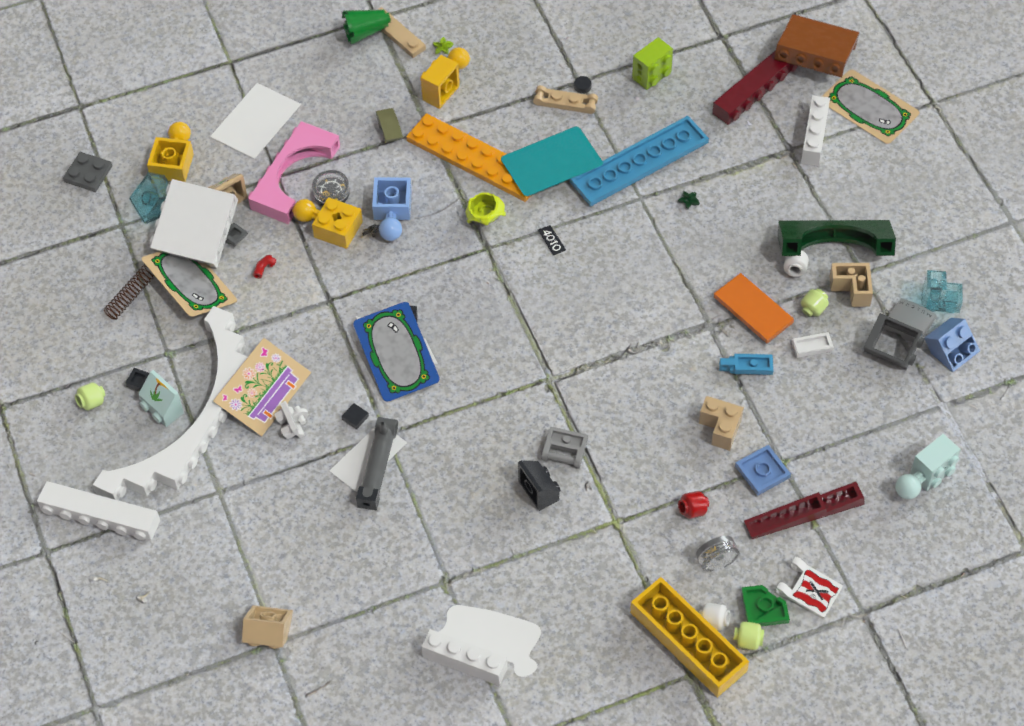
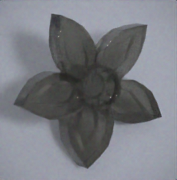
[362,224,379,238]

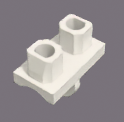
[274,401,309,439]

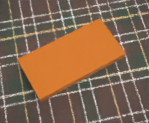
[714,273,794,343]

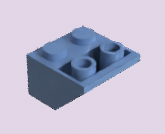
[925,318,980,372]

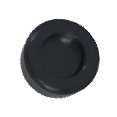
[574,76,592,93]

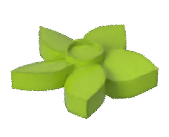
[433,37,454,54]

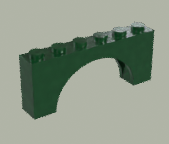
[778,220,896,256]

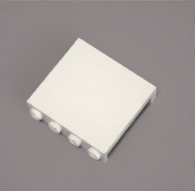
[149,179,238,269]

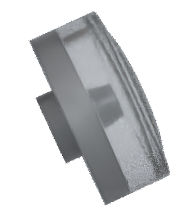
[696,536,740,572]

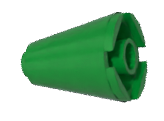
[342,10,391,45]

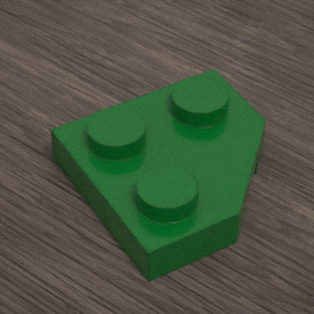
[741,585,790,626]

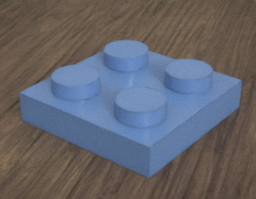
[735,445,791,496]

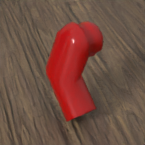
[253,255,276,279]

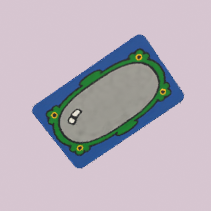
[353,302,440,402]

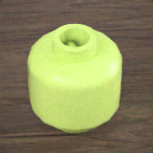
[801,288,829,317]
[75,382,105,411]
[734,621,765,650]

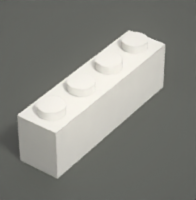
[801,95,830,166]
[422,629,507,686]

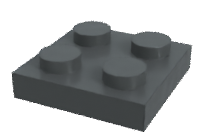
[63,152,113,193]

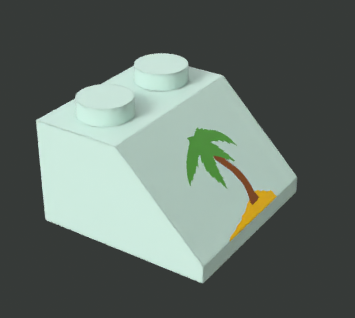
[139,370,184,427]

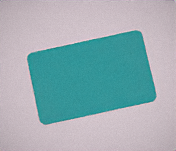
[501,126,603,196]

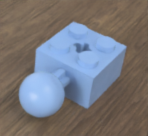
[372,177,412,241]

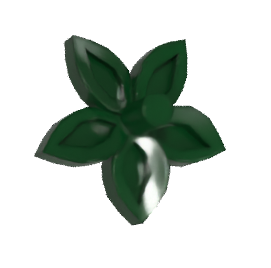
[678,191,700,209]

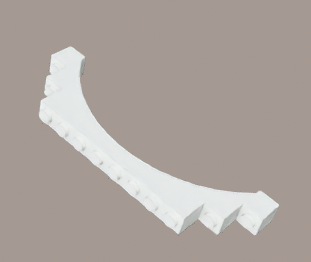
[93,306,248,500]

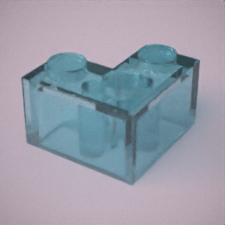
[922,270,963,313]

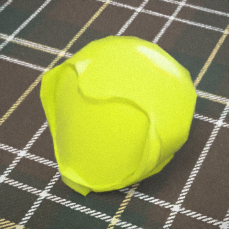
[465,192,506,226]

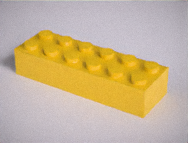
[630,577,749,698]

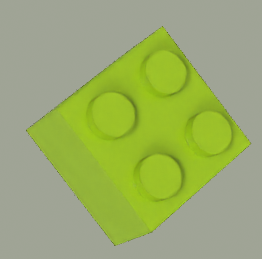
[632,37,673,90]

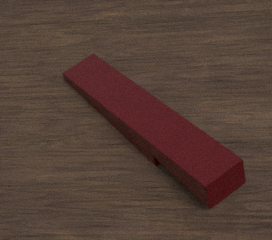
[744,481,865,539]

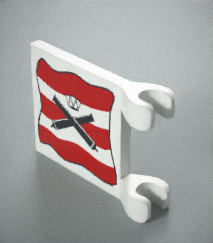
[775,557,843,619]

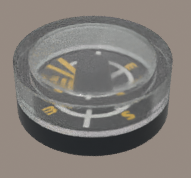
[312,170,350,206]

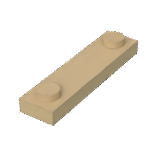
[377,7,426,58]

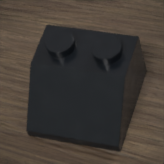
[518,460,561,511]

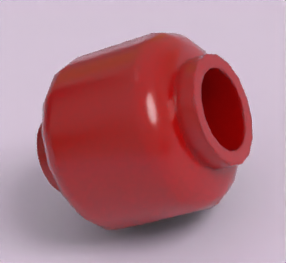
[678,491,709,519]

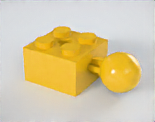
[420,47,470,109]
[147,122,194,182]
[293,197,363,249]

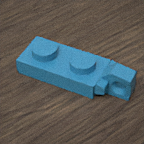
[719,354,774,375]

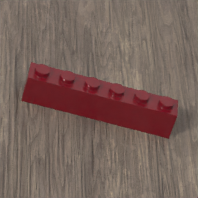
[712,50,798,125]

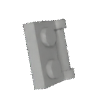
[541,426,588,468]

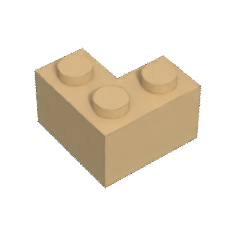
[829,263,873,307]
[699,396,744,451]

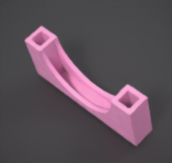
[248,121,340,224]

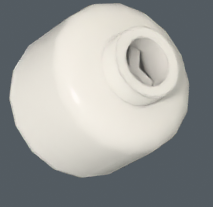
[783,250,809,277]
[699,603,730,631]

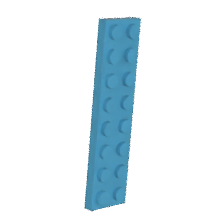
[570,116,709,207]

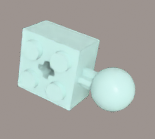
[895,434,961,499]

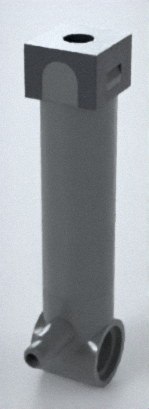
[356,417,398,511]

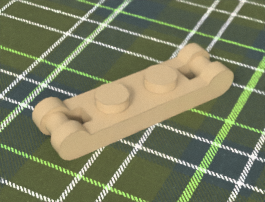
[533,85,598,114]

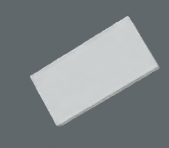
[791,332,834,358]

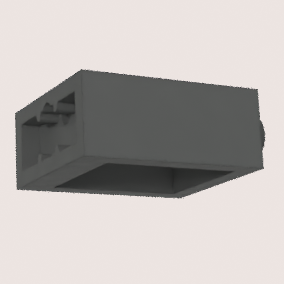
[864,313,925,370]

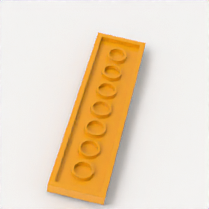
[406,113,531,202]

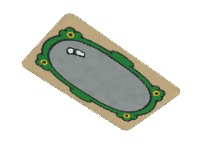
[821,70,920,144]
[142,252,237,317]

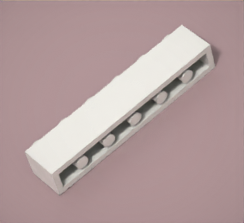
[37,481,160,541]

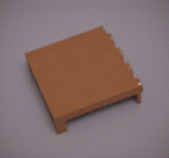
[774,14,860,78]

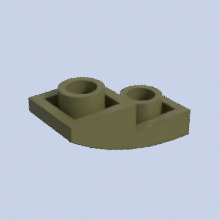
[376,108,403,143]

